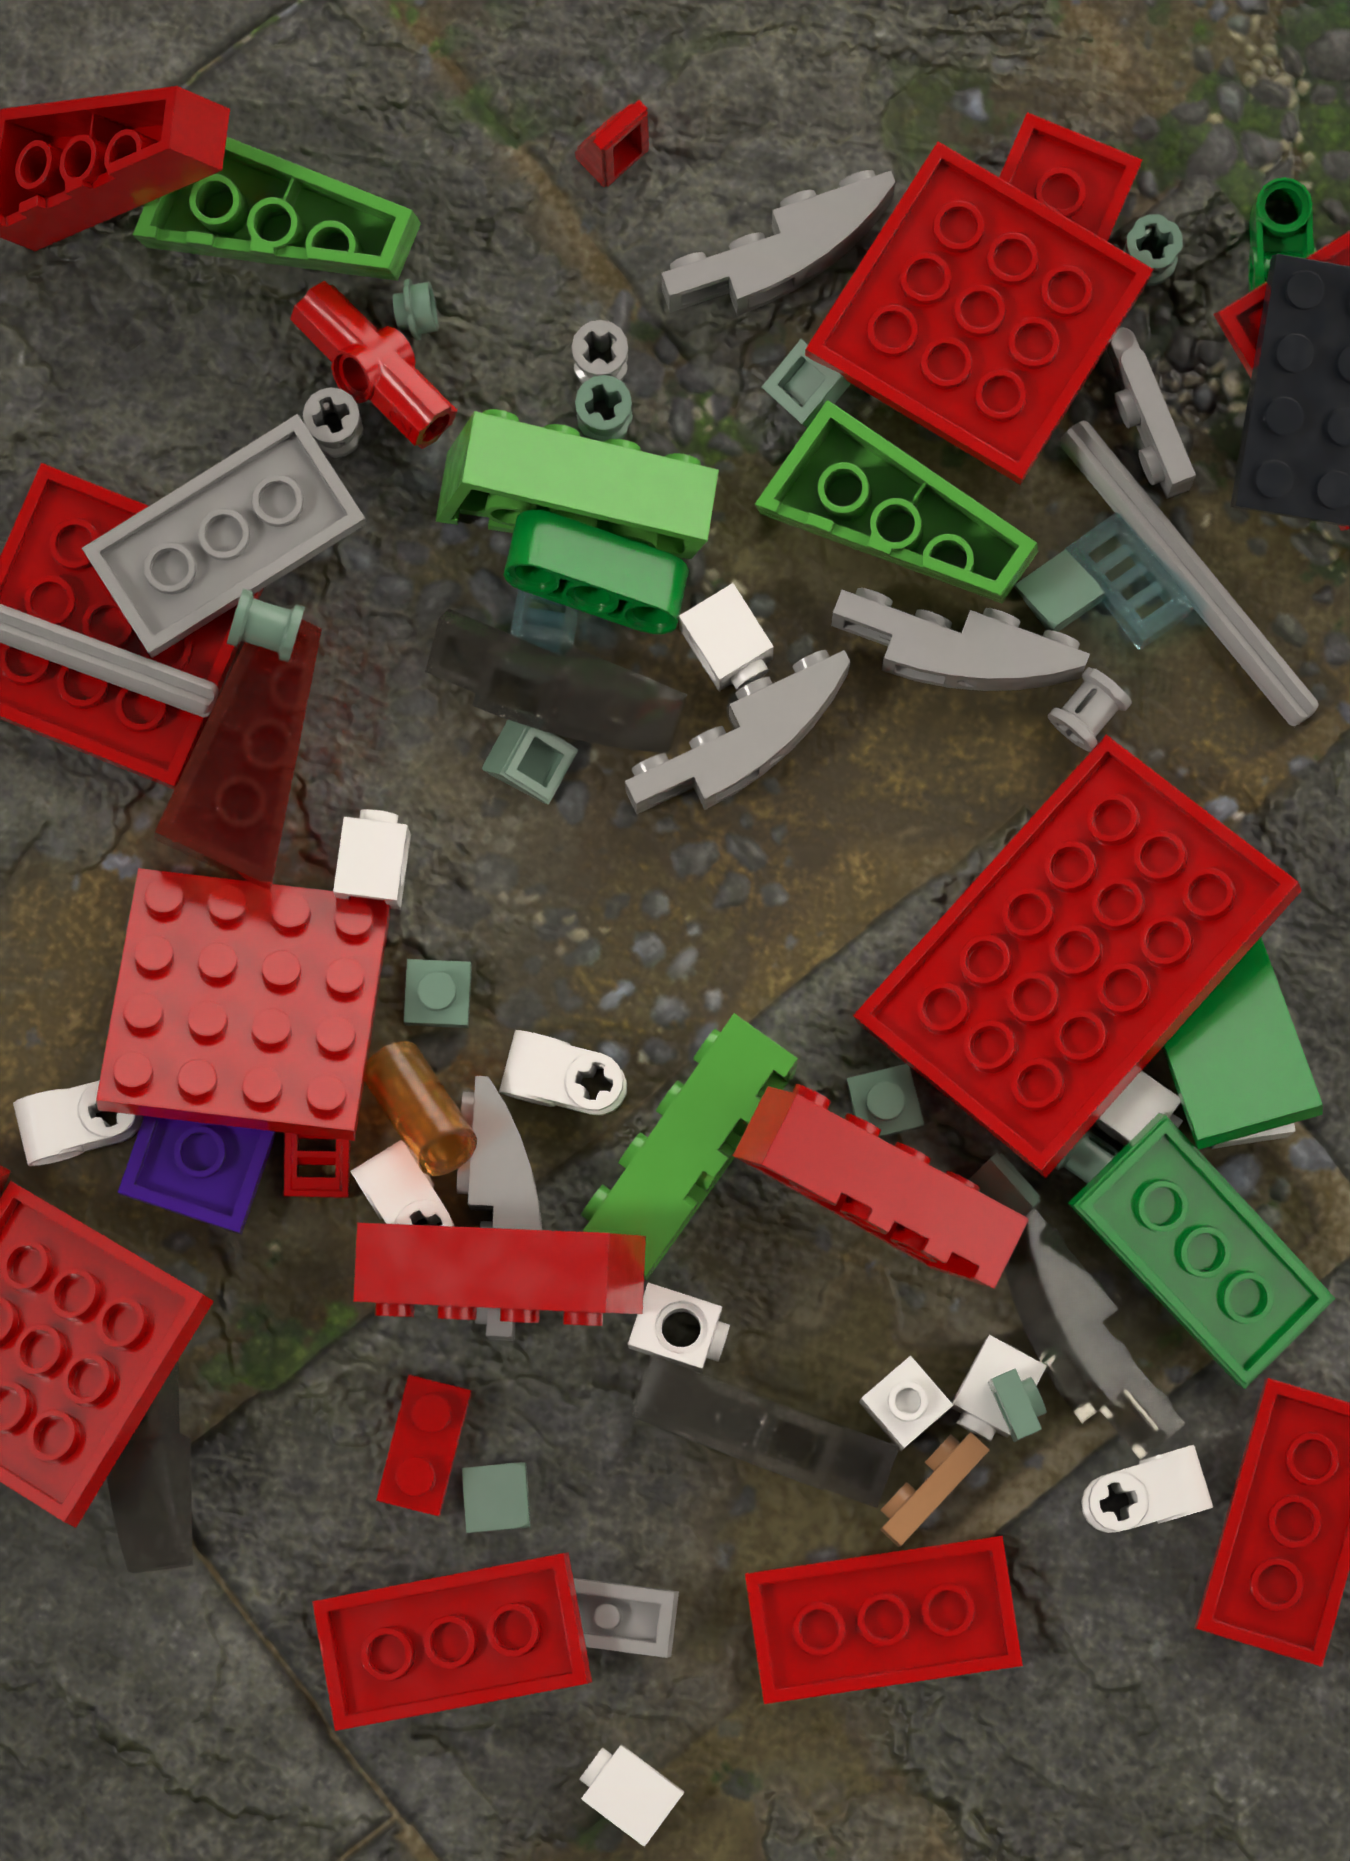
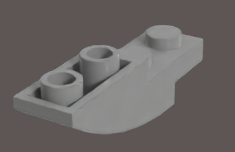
[661,170,895,316]
[831,588,1090,691]
[625,650,850,814]
[457,1076,543,1341]

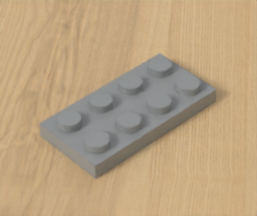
[82,414,367,658]

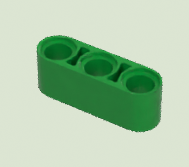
[503,510,689,634]

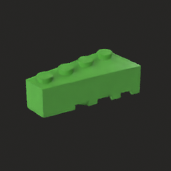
[133,137,421,281]
[755,400,1038,603]
[435,409,719,559]
[581,1013,798,1281]

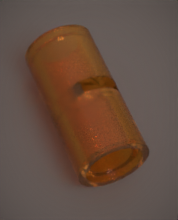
[364,1041,477,1176]

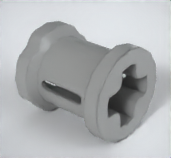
[571,320,628,384]
[303,387,364,458]
[1048,667,1132,752]

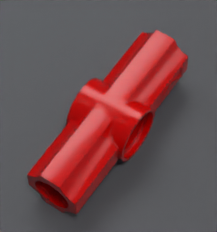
[290,281,458,449]

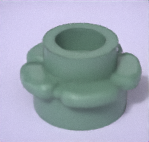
[393,279,439,340]

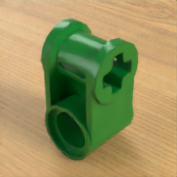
[1248,177,1316,292]

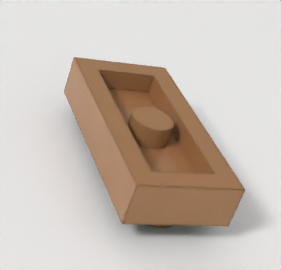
[880,1432,990,1547]

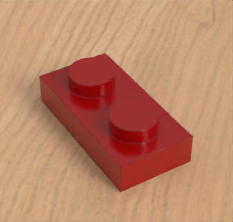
[376,1375,472,1517]

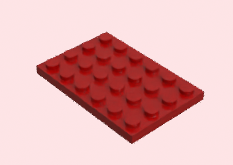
[853,734,1302,1178]

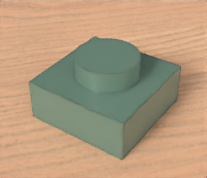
[762,339,851,428]
[404,959,472,1028]
[846,1064,924,1138]
[988,1368,1047,1442]

